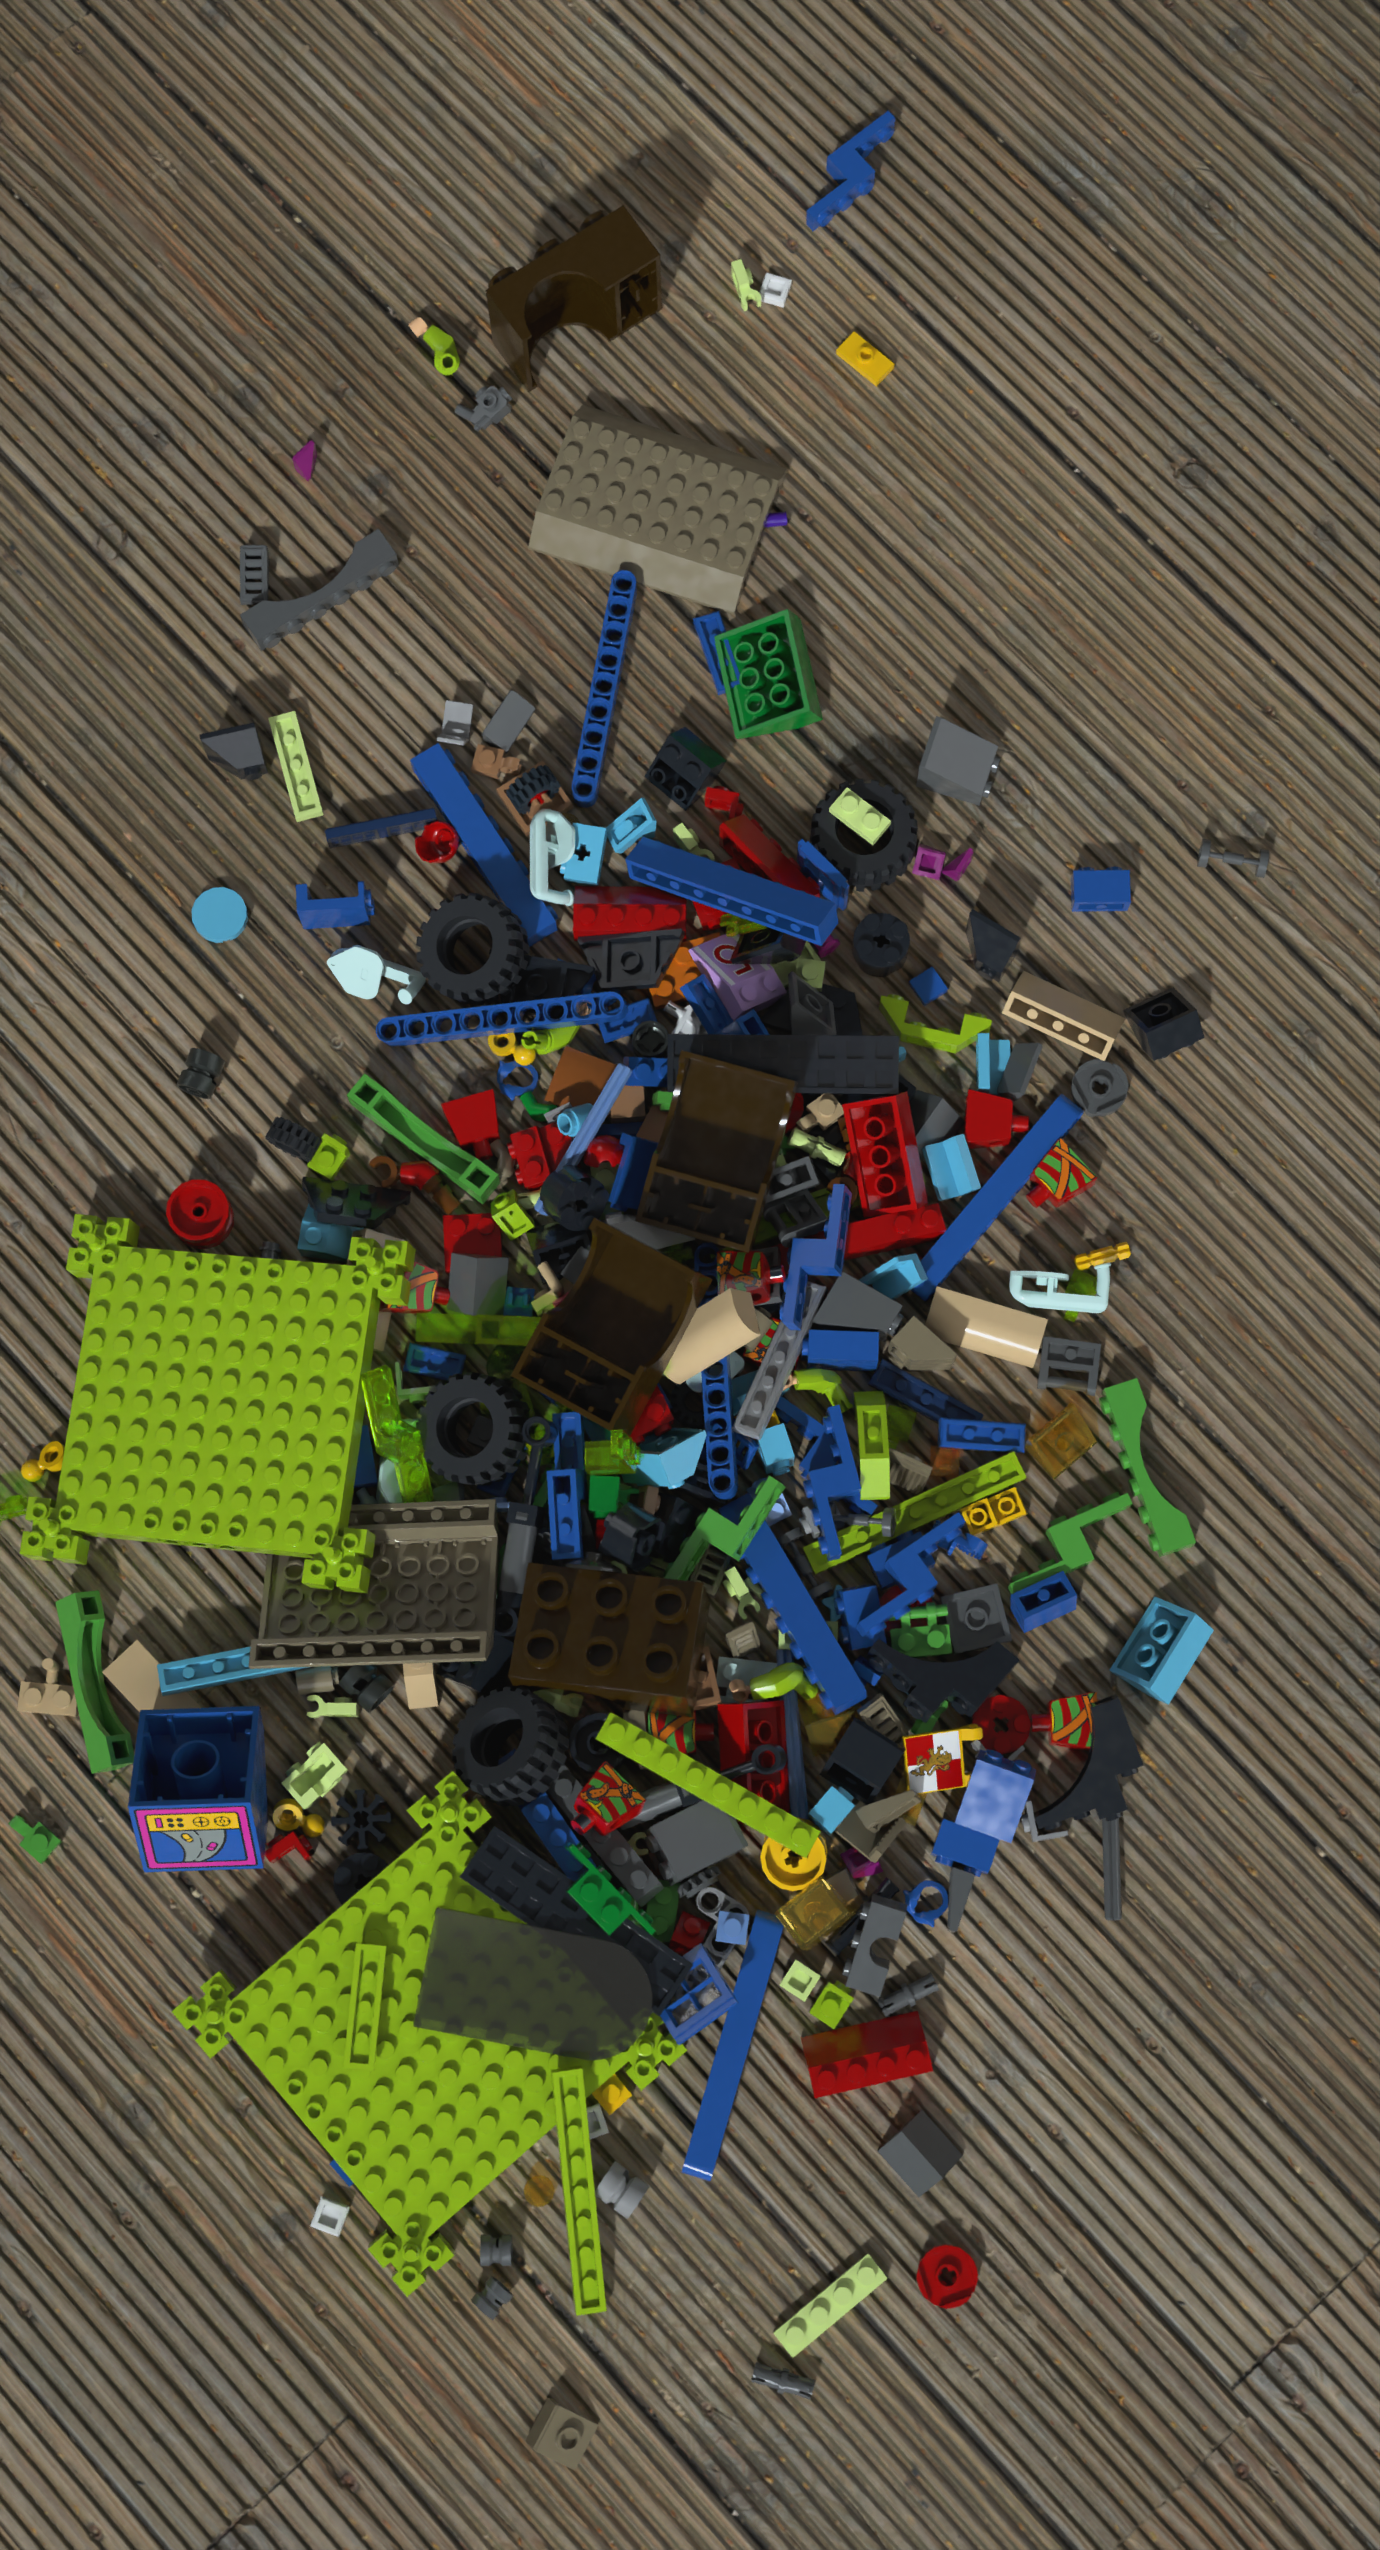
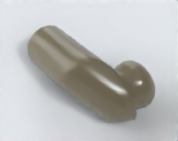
[490,1139,515,1181]

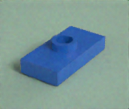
[598,998,657,1043]
[403,1342,467,1381]

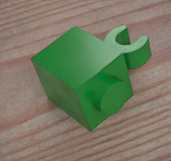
[588,1475,639,1520]

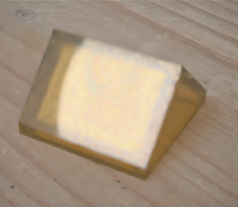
[1025,1403,1098,1480]
[798,1692,864,1757]
[775,1875,856,1950]

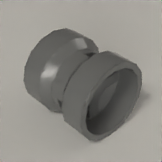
[480,2234,513,2266]
[471,2276,514,2320]

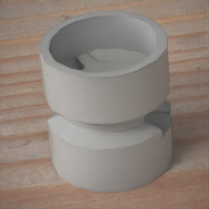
[595,2161,650,2219]

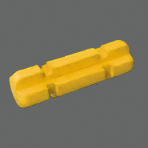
[1074,1242,1131,1271]

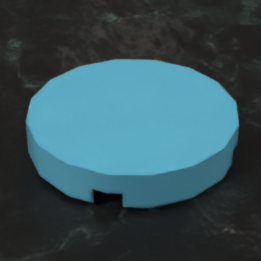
[192,887,248,943]

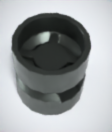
[632,1021,668,1058]
[177,1048,225,1099]
[339,1665,395,1713]

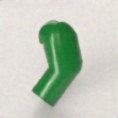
[520,1091,560,1123]

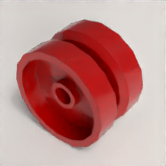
[166,1179,234,1249]

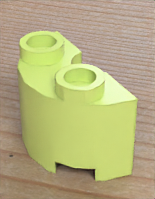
[282,1742,348,1810]

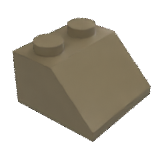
[888,1316,957,1371]

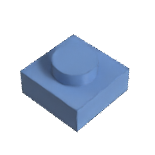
[716,1911,749,1945]

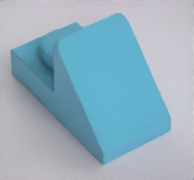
[606,798,657,853]

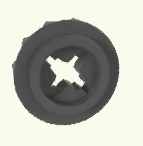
[677,1866,721,1899]

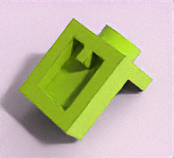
[307,1133,350,1181]
[491,1189,535,1241]
[809,1980,854,2029]

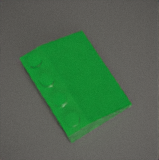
[714,609,823,739]

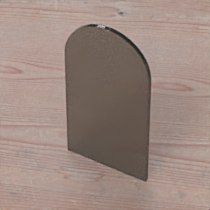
[413,1907,653,2060]

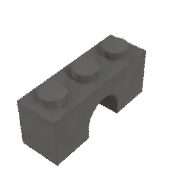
[842,1894,907,1997]

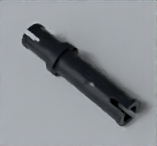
[825,1877,900,1956]

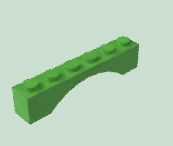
[347,1073,501,1204]
[1099,1378,1196,1557]
[55,1590,134,1774]

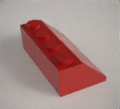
[719,814,820,898]
[573,886,687,942]
[842,1091,928,1217]
[717,1700,790,1825]
[801,2011,933,2098]

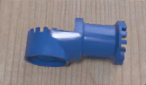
[931,1520,988,1560]

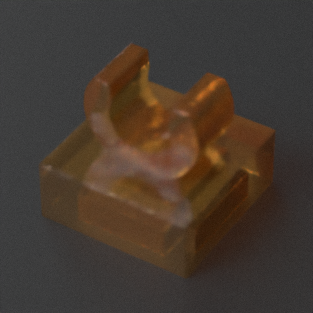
[929,1446,960,1477]

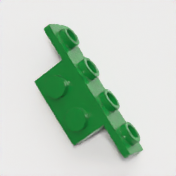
[564,1842,656,1935]

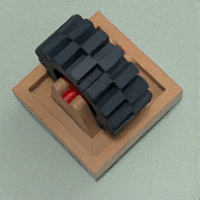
[496,761,573,837]

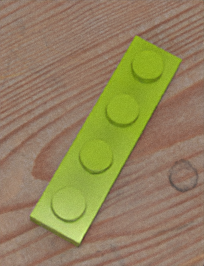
[343,1943,387,2071]

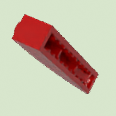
[772,1203,946,1274]

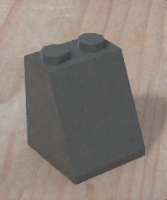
[916,716,1001,806]
[812,1271,904,1342]
[645,1800,748,1886]

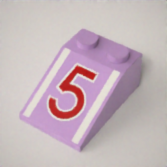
[688,930,787,1021]

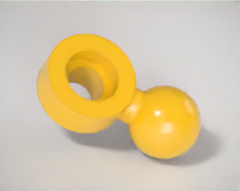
[488,1033,536,1066]
[21,1441,65,1482]
[273,1799,325,1838]

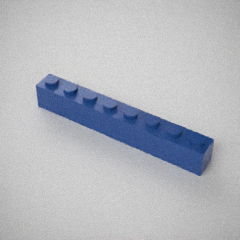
[410,743,558,947]
[625,837,839,946]
[718,1493,867,1715]

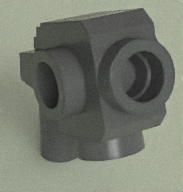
[455,386,512,431]

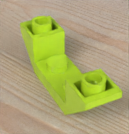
[879,994,992,1053]
[854,1391,890,1500]

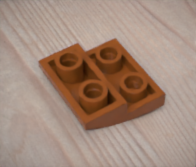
[544,1045,618,1107]

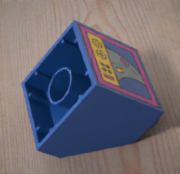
[128,1706,268,1872]

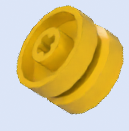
[760,1817,828,1891]

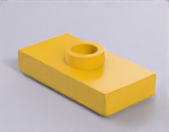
[836,331,895,387]

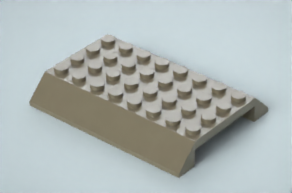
[528,405,787,615]
[249,1499,500,1669]

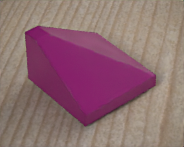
[292,440,317,481]
[912,844,946,880]
[942,848,974,881]
[840,1847,883,1879]

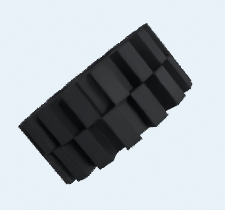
[265,1117,321,1162]
[671,1381,723,1429]

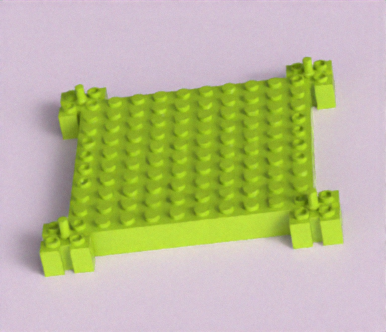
[19,1214,416,1594]
[171,1771,687,2297]

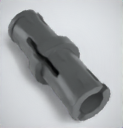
[877,1972,939,2017]
[751,2362,815,2400]

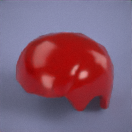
[415,820,460,864]
[582,1135,625,1168]

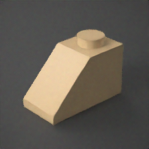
[403,1663,439,1710]

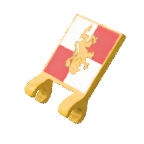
[902,1724,983,1794]

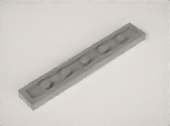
[732,1281,828,1440]

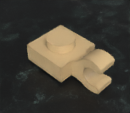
[795,1093,844,1133]

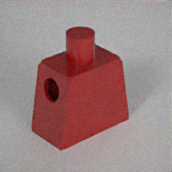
[441,1089,500,1161]
[964,1089,1029,1149]

